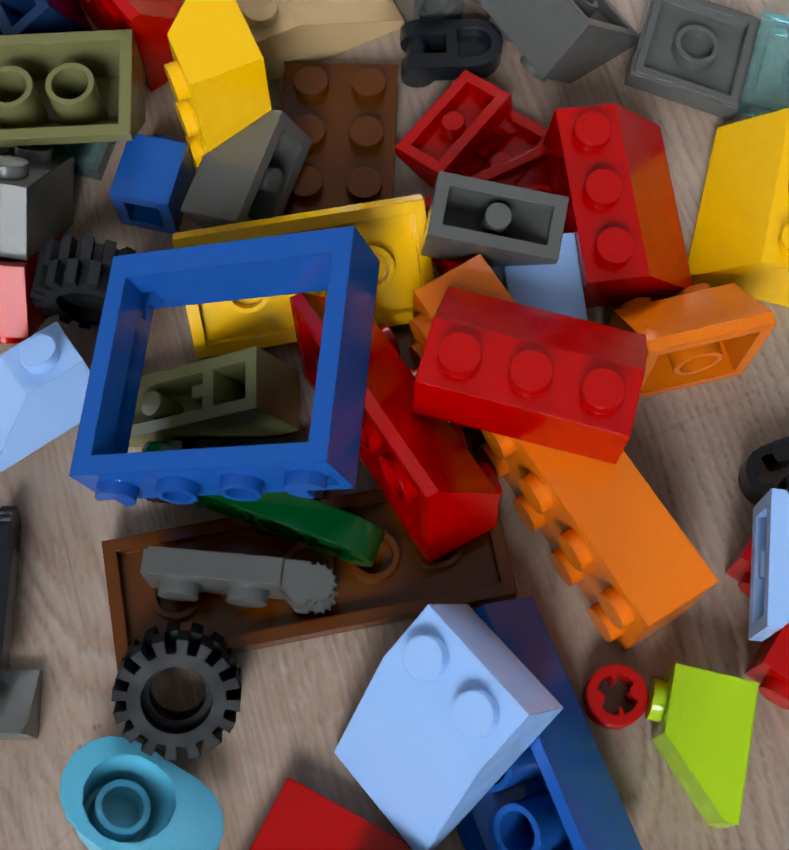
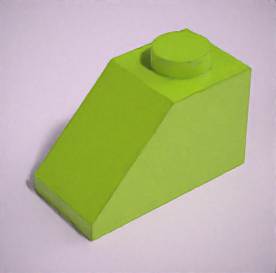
[645,663,759,829]

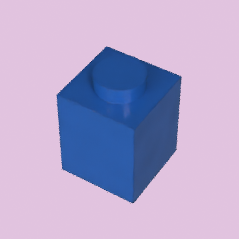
[109,134,196,234]

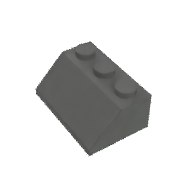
[471,0,638,83]

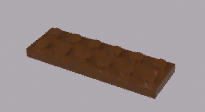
[102,489,518,671]

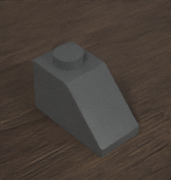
[180,109,313,228]
[420,171,569,267]

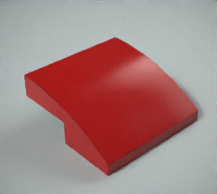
[394,70,548,189]

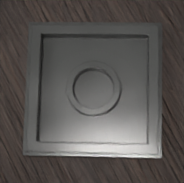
[624,0,761,121]

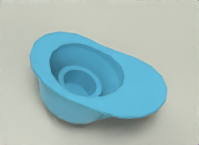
[59,736,224,850]

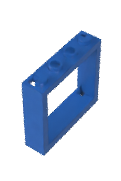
[69,226,380,507]

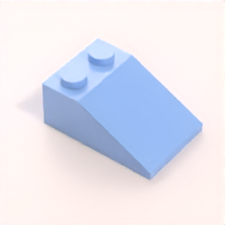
[334,604,564,850]

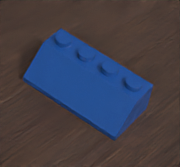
[456,596,642,850]

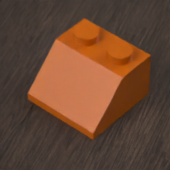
[608,283,777,398]

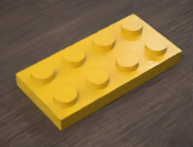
[172,194,434,359]

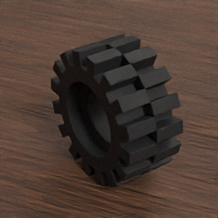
[30,235,136,329]
[111,621,242,760]

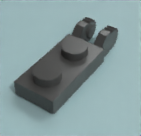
[140,546,338,615]

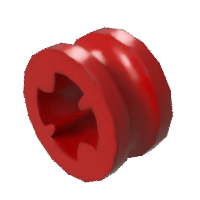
[583,664,648,730]

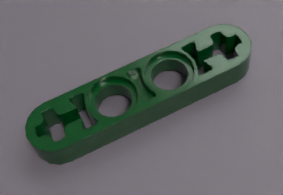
[141,441,385,567]

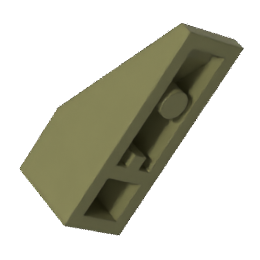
[129,346,300,447]

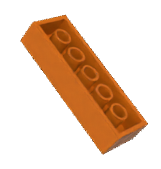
[408,254,719,652]

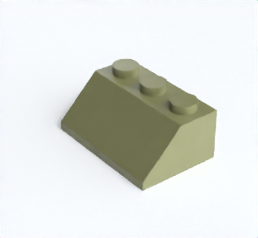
[0,29,146,147]

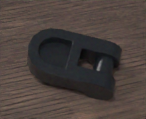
[400,19,503,88]

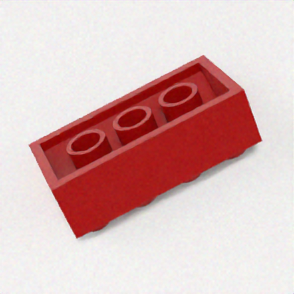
[290,292,502,563]

